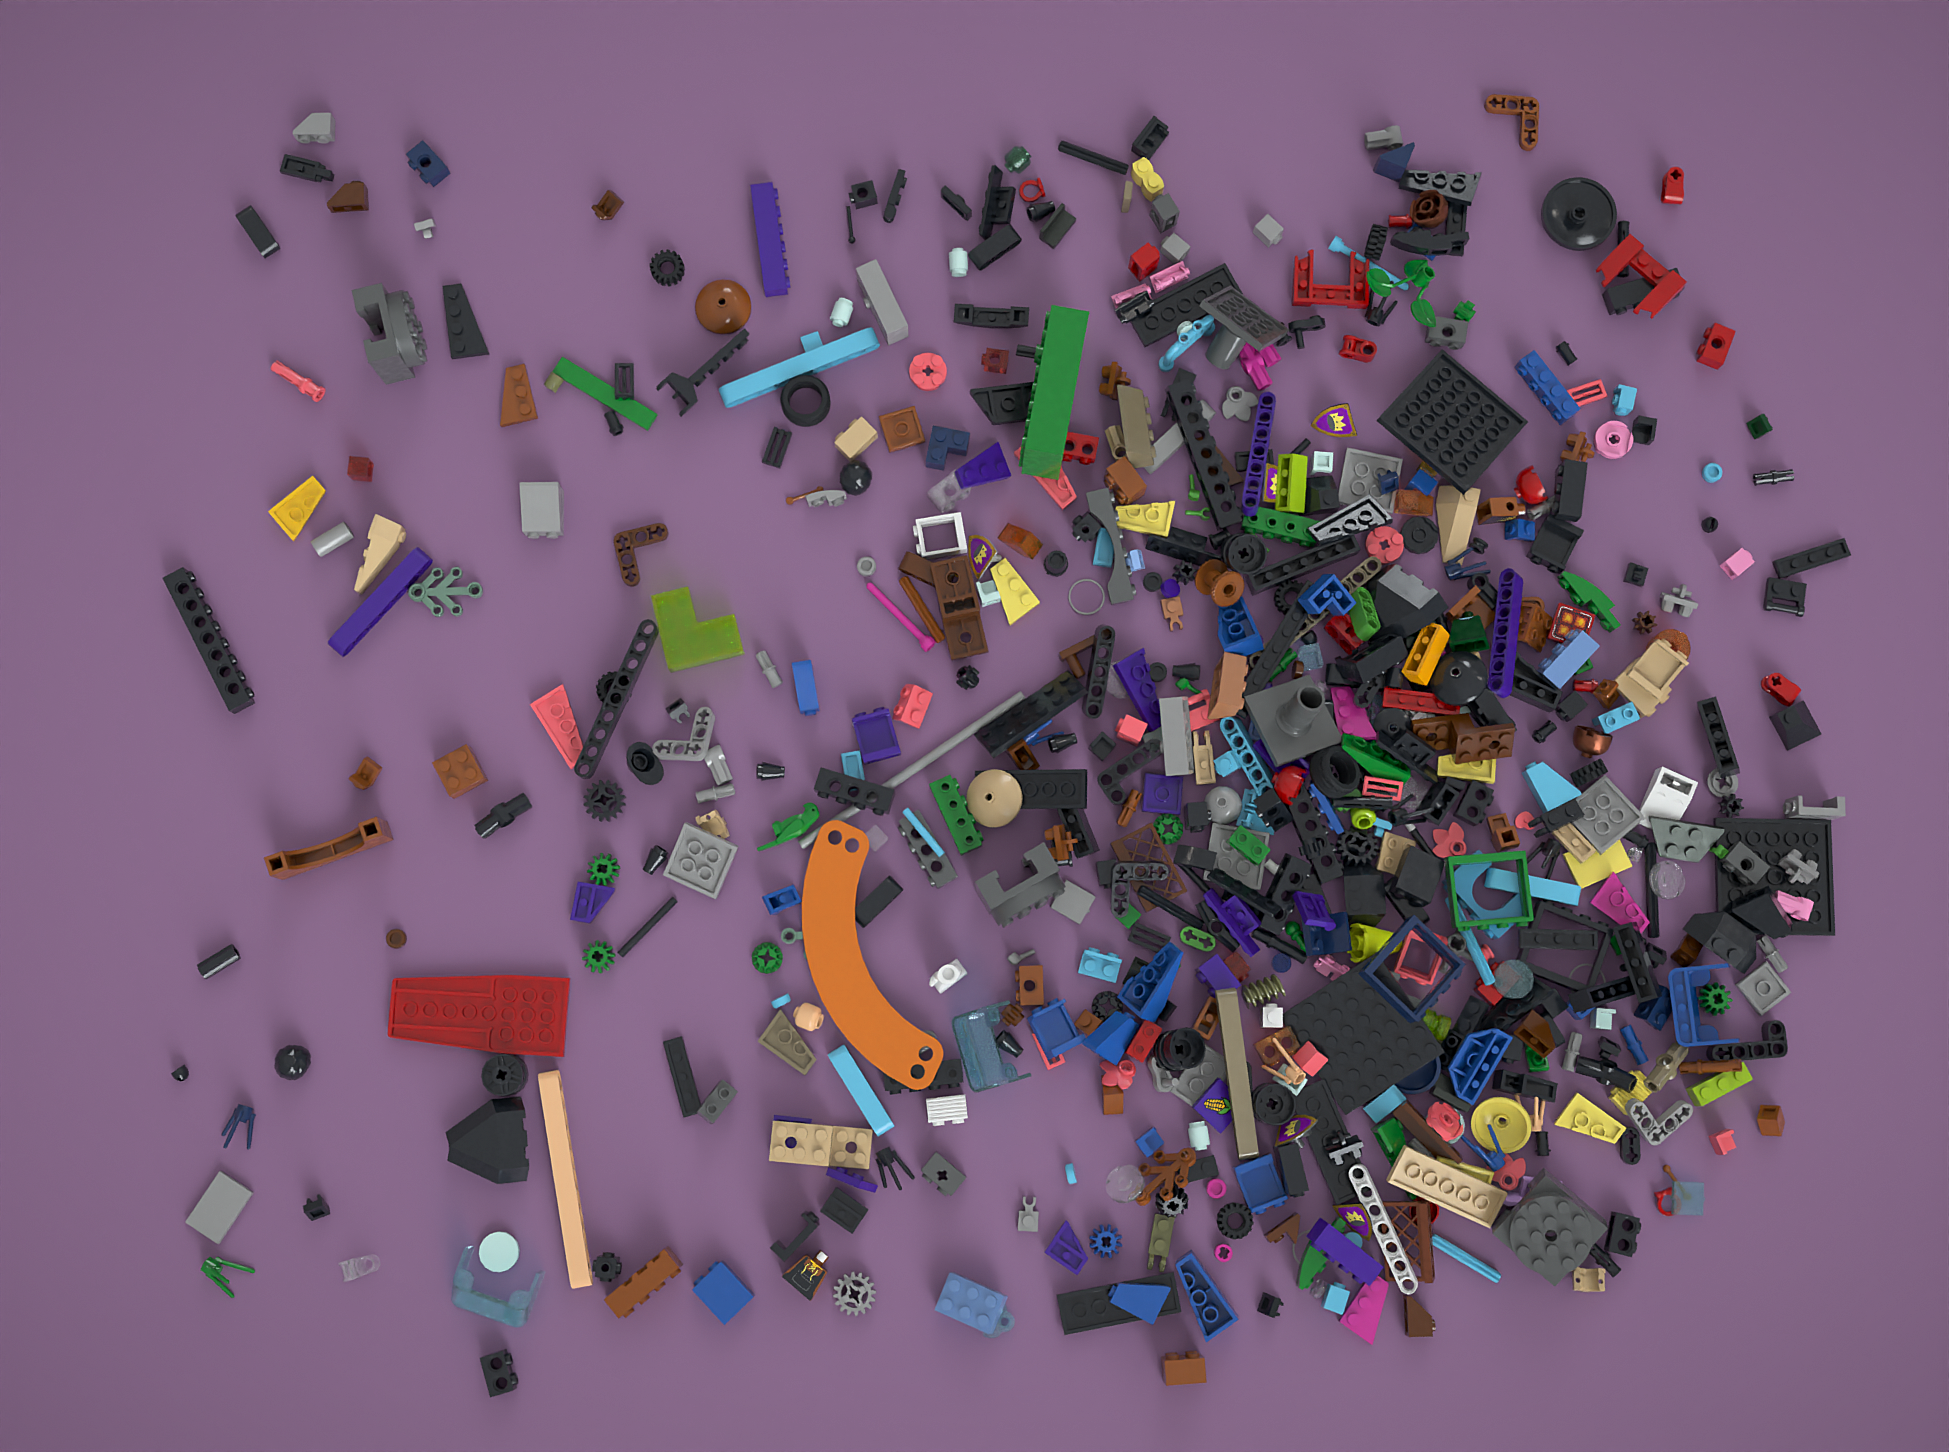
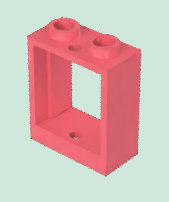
[1394,930,1448,985]

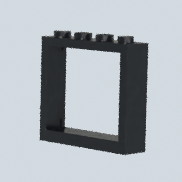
[1513,900,1614,992]

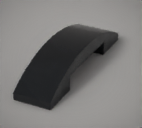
[953,304,1030,328]

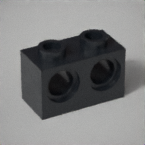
[1453,780,1494,826]
[1253,788,1294,832]
[1604,1211,1641,1257]
[480,1349,518,1398]

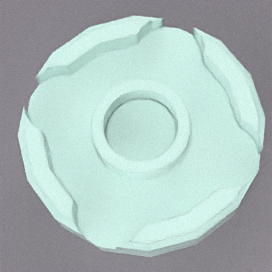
[479,1231,520,1272]

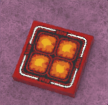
[1547,602,1596,644]

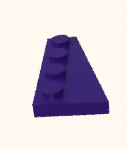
[1113,648,1161,733]

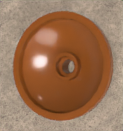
[695,279,751,334]

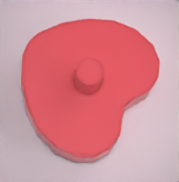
[1514,811,1534,830]

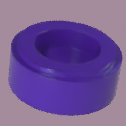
[1161,578,1180,598]

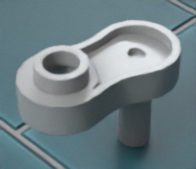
[1148,1054,1179,1092]

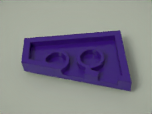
[954,442,1012,489]

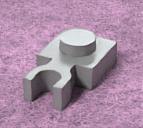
[1018,1196,1039,1232]

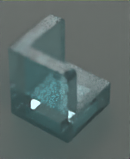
[1297,643,1324,672]

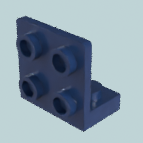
[1301,912,1352,956]

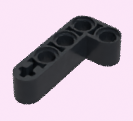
[1324,663,1403,692]
[1098,739,1162,805]
[1706,1020,1788,1061]

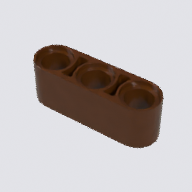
[898,551,955,588]

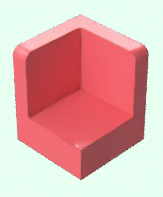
[1292,1041,1328,1077]
[1708,1129,1736,1155]

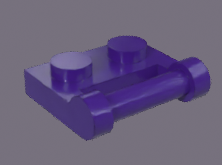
[1292,891,1336,931]

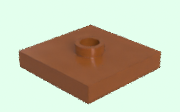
[879,406,926,453]

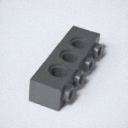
[897,809,958,889]

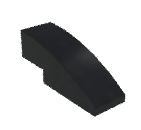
[1492,1069,1558,1103]

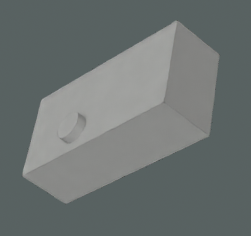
[856,259,909,346]
[1159,696,1195,776]

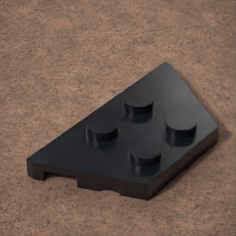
[969,382,1033,425]

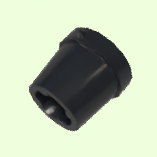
[1044,550,1068,577]

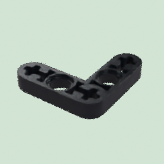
[1110,861,1169,918]

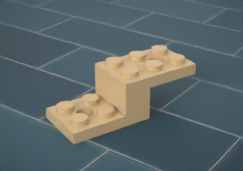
[769,1121,873,1169]

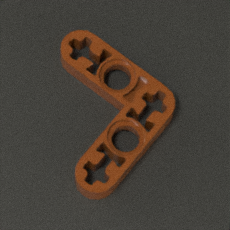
[1484,94,1539,151]

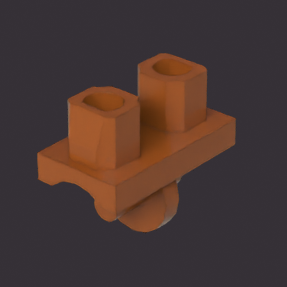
[1099,362,1131,400]
[1560,431,1595,462]
[1045,824,1078,861]

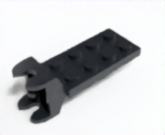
[656,328,749,417]

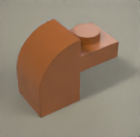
[1486,813,1520,852]

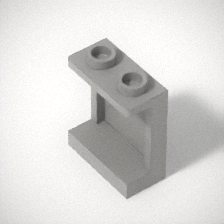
[1783,795,1846,820]

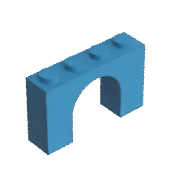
[1441,850,1522,940]

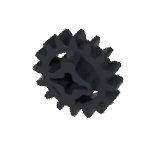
[583,780,626,822]
[1336,826,1379,867]

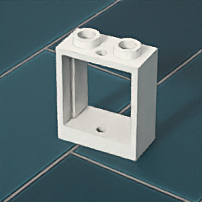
[913,512,967,560]

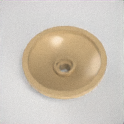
[966,769,1022,828]

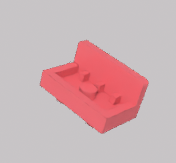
[892,684,933,729]

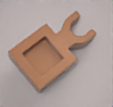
[1160,596,1184,632]

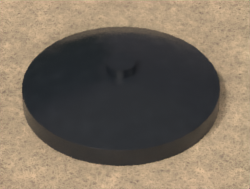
[1541,177,1617,251]

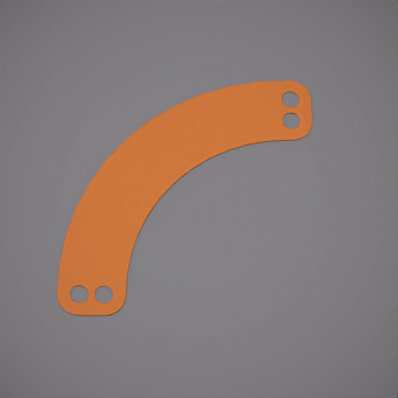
[802,820,943,1090]

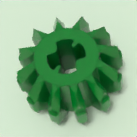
[587,853,620,886]
[582,940,616,974]
[1697,982,1733,1016]

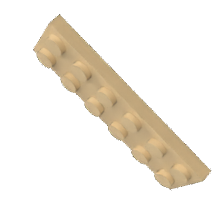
[1386,1145,1508,1228]

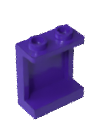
[852,707,901,765]

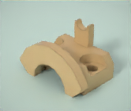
[695,809,730,839]
[1571,1267,1606,1292]

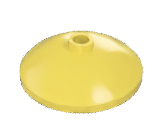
[1471,1097,1532,1153]

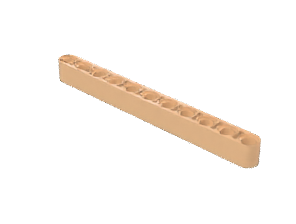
[538,1070,593,1289]

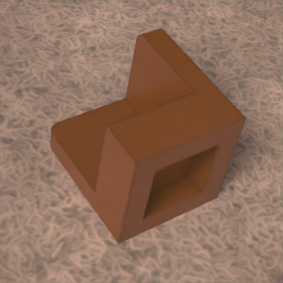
[1757,1105,1785,1136]

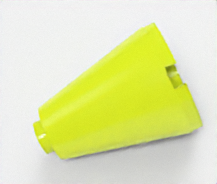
[1347,923,1402,963]

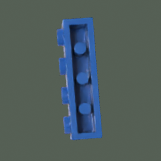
[1515,350,1581,425]

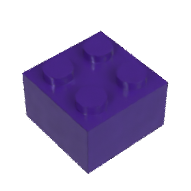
[1195,954,1241,999]

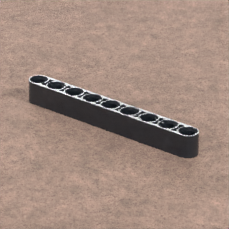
[574,619,659,779]

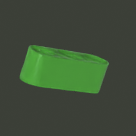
[1349,587,1380,641]

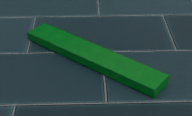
[552,357,658,431]

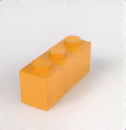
[1401,623,1450,686]

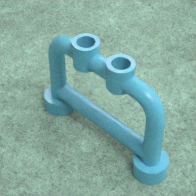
[1158,315,1215,372]

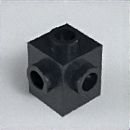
[1071,511,1102,542]
[592,1252,622,1282]

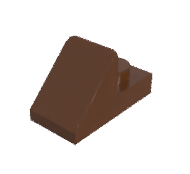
[1264,1212,1300,1244]

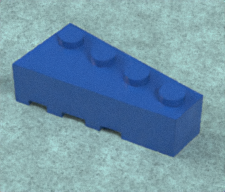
[1175,1249,1239,1342]

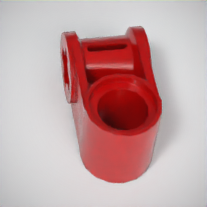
[1661,167,1684,205]
[1339,335,1377,363]
[1761,673,1801,707]

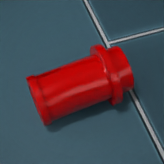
[1388,214,1412,229]
[1573,679,1598,694]

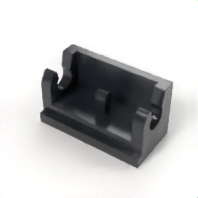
[1131,116,1169,160]

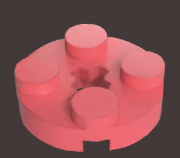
[909,353,947,391]
[1365,526,1404,565]
[1426,1102,1463,1142]

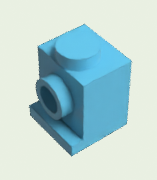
[1612,384,1637,416]

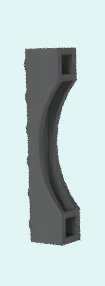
[1086,488,1136,605]

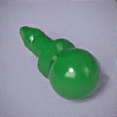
[1285,921,1306,953]

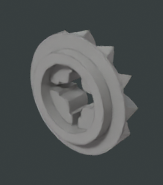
[1706,768,1738,797]

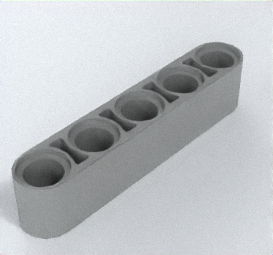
[1143,399,1216,474]

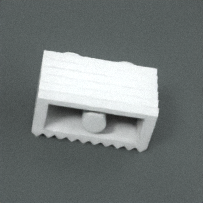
[926,1094,968,1126]

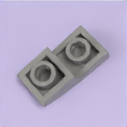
[805,490,847,507]

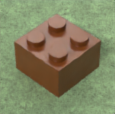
[1103,456,1147,506]
[432,744,489,799]
[1161,1350,1207,1386]

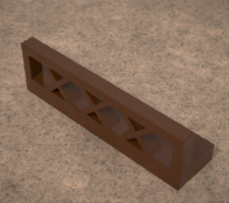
[1392,1098,1463,1165]

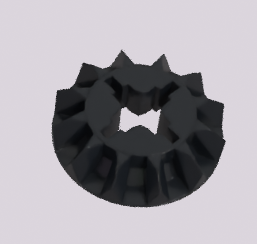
[1092,991,1123,1022]

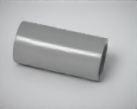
[311,521,354,557]

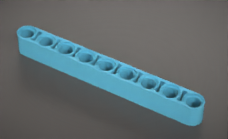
[718,327,880,408]

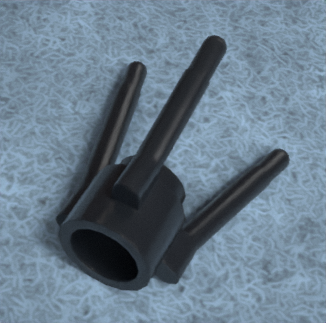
[1365,281,1398,327]
[1388,794,1434,827]
[1527,838,1562,880]
[875,1146,915,1190]

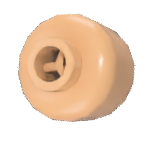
[793,1003,824,1031]

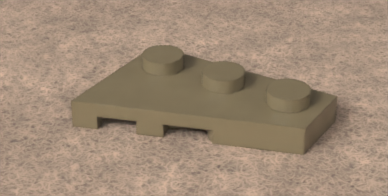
[758,1009,817,1076]

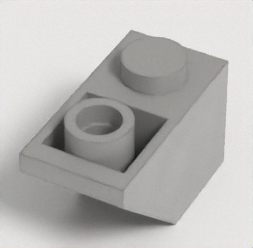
[293,113,335,144]

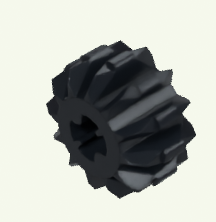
[1155,1184,1189,1218]

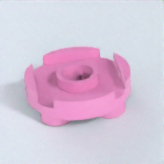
[1594,421,1633,459]

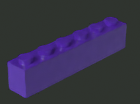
[750,182,791,297]

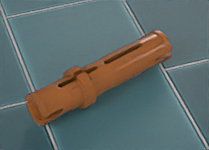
[1679,1059,1742,1075]

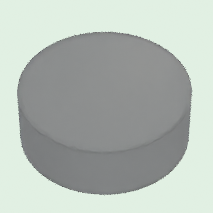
[857,557,876,577]

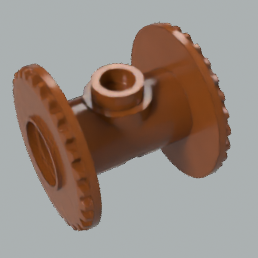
[1194,559,1245,607]

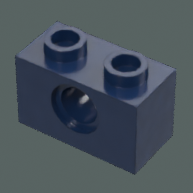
[406,140,451,188]

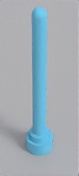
[1328,236,1409,290]

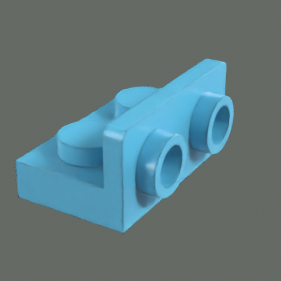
[1591,702,1640,734]
[1078,947,1122,983]

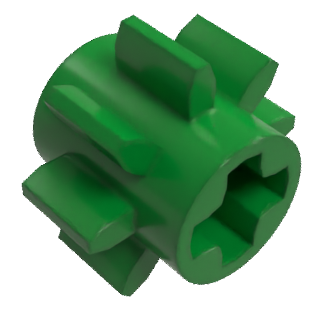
[1453,300,1476,322]

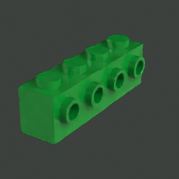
[1240,504,1320,548]
[929,775,984,856]

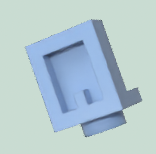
[1125,549,1145,572]

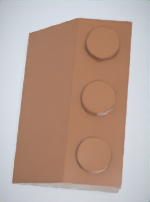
[1207,652,1248,720]

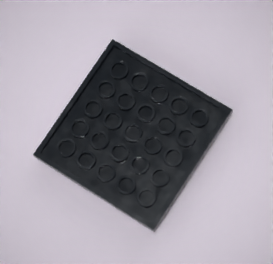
[1377,349,1528,495]
[1714,818,1835,936]
[1283,952,1445,1115]

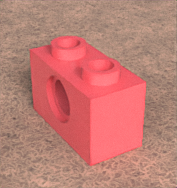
[1115,714,1148,747]

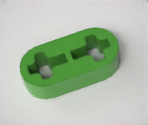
[1179,926,1216,952]

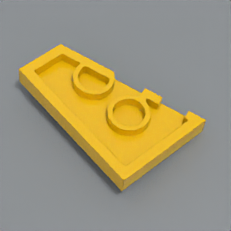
[268,476,326,541]

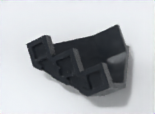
[1366,564,1448,642]
[445,1096,529,1184]

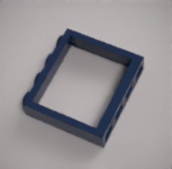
[1358,915,1466,1023]

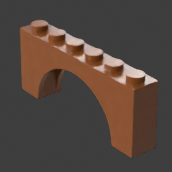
[264,817,394,880]

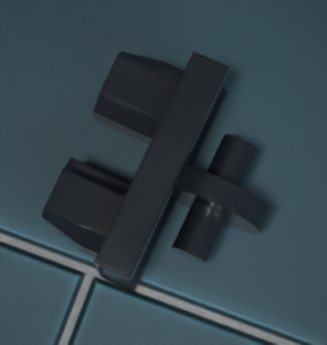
[1324,1130,1364,1166]

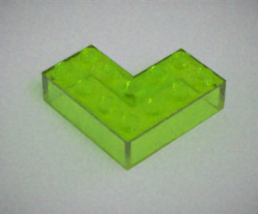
[651,586,745,673]

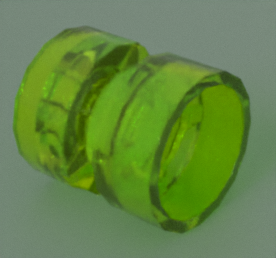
[1423,1008,1452,1041]

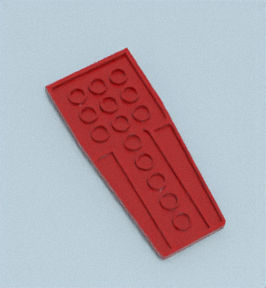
[387,975,570,1057]

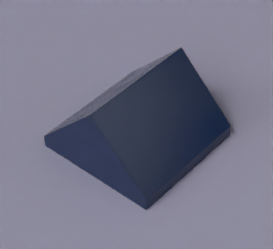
[1373,142,1415,182]

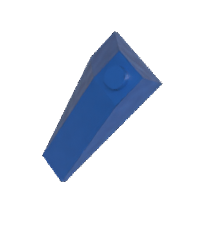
[1218,596,1264,656]
[1117,942,1184,1023]

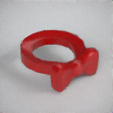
[1019,178,1045,203]
[1654,1187,1681,1216]

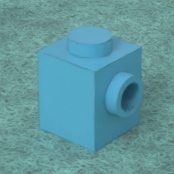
[1213,750,1242,777]
[1321,1282,1350,1315]

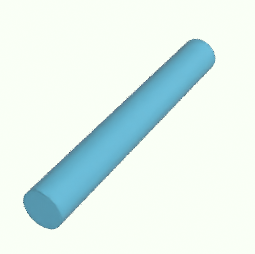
[902,808,945,857]

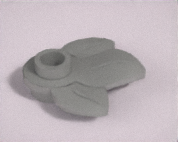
[1222,386,1258,421]

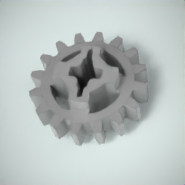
[833,1271,876,1316]

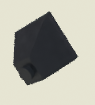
[1298,475,1340,516]
[1769,700,1821,751]

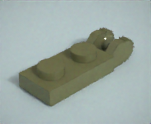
[1147,1213,1175,1272]

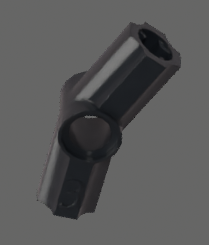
[474,793,532,839]
[1195,900,1240,953]
[1575,1055,1638,1093]

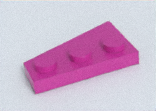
[1330,686,1376,740]
[1589,872,1650,933]
[1339,1276,1389,1345]

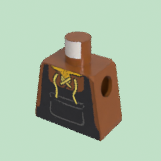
[1476,497,1525,525]
[781,1250,829,1301]

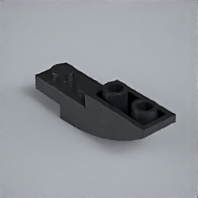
[1390,229,1470,256]
[1439,995,1489,1073]

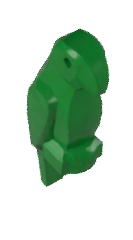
[757,803,820,852]

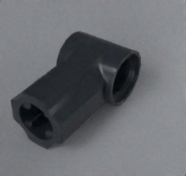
[1467,573,1498,609]

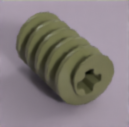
[1242,974,1286,1009]

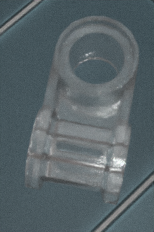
[338,1254,380,1282]

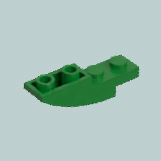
[1557,571,1621,633]
[1296,1217,1346,1290]

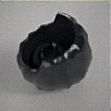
[839,460,872,496]
[274,1045,311,1080]

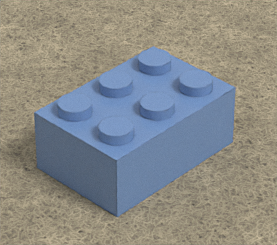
[1537,628,1600,689]
[935,1272,1008,1334]

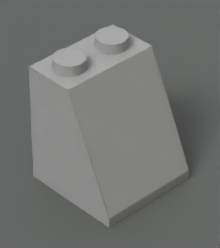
[520,482,564,539]

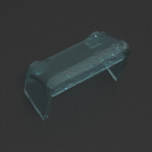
[952,1000,1031,1092]
[451,1246,545,1328]

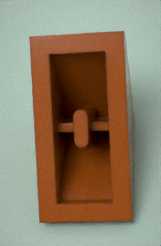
[1101,1075,1124,1115]

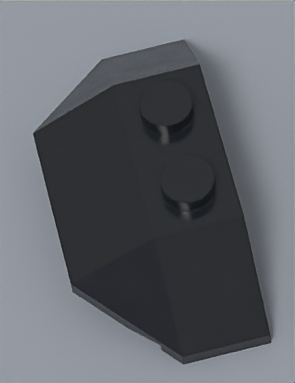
[1343,859,1386,931]
[1682,911,1757,974]

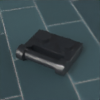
[1763,577,1807,617]

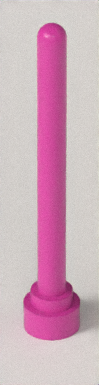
[866,582,936,652]

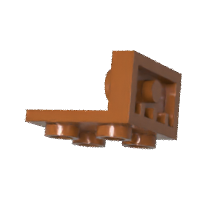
[1444,585,1495,630]
[1505,602,1552,653]

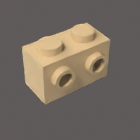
[834,416,878,462]

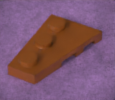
[500,364,538,427]

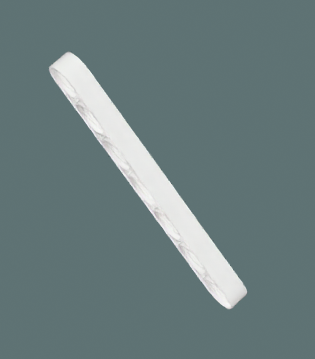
[1349,1163,1418,1294]

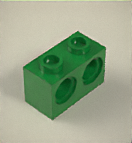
[1226,825,1271,866]

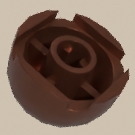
[1409,190,1448,228]
[1573,725,1613,758]

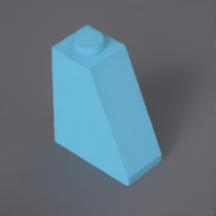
[1522,761,1582,814]

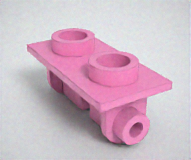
[1149,261,1190,293]
[1111,283,1152,308]
[1313,954,1350,981]

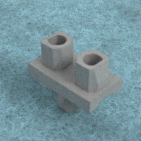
[1660,584,1698,617]
[1778,849,1819,884]

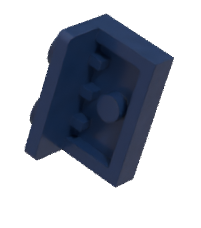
[1634,984,1672,1031]

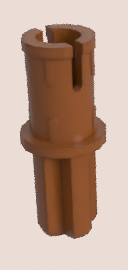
[1116,789,1143,827]

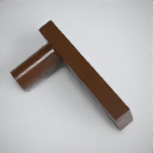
[1058,629,1109,679]

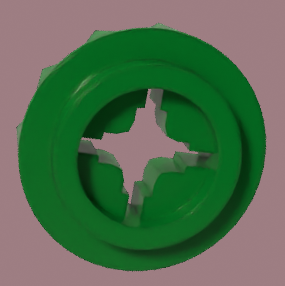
[1153,814,1183,844]
[752,942,783,974]

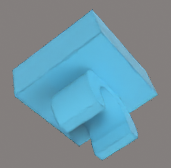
[1372,817,1392,837]

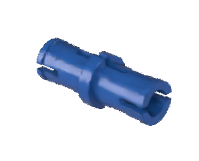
[1620,1025,1649,1066]

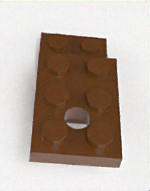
[930,555,989,661]
[1411,713,1515,764]

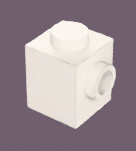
[1260,1004,1283,1028]

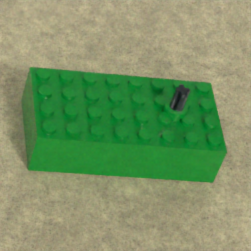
[1016,305,1089,480]

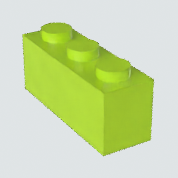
[1275,454,1308,513]
[1685,1062,1753,1106]

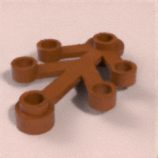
[1133,1148,1196,1206]

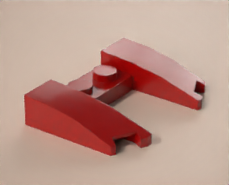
[1596,234,1687,319]
[1292,249,1369,309]

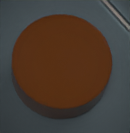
[1291,660,1304,679]
[386,929,407,949]

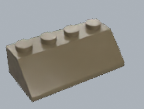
[1117,385,1157,469]

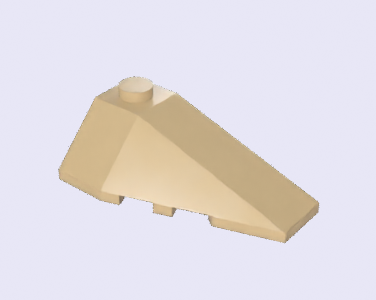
[1435,486,1480,566]
[354,514,406,595]

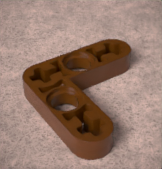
[614,523,669,587]

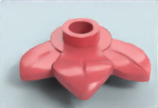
[1432,822,1467,858]
[1100,1060,1136,1090]
[1486,1153,1526,1191]

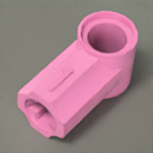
[1774,890,1814,921]

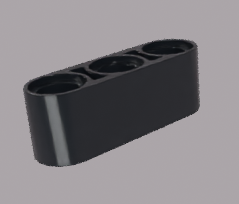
[235,205,281,259]
[968,224,1022,271]
[855,876,904,928]
[1384,877,1430,924]

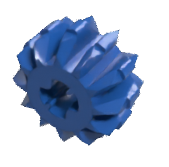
[1089,1224,1122,1258]

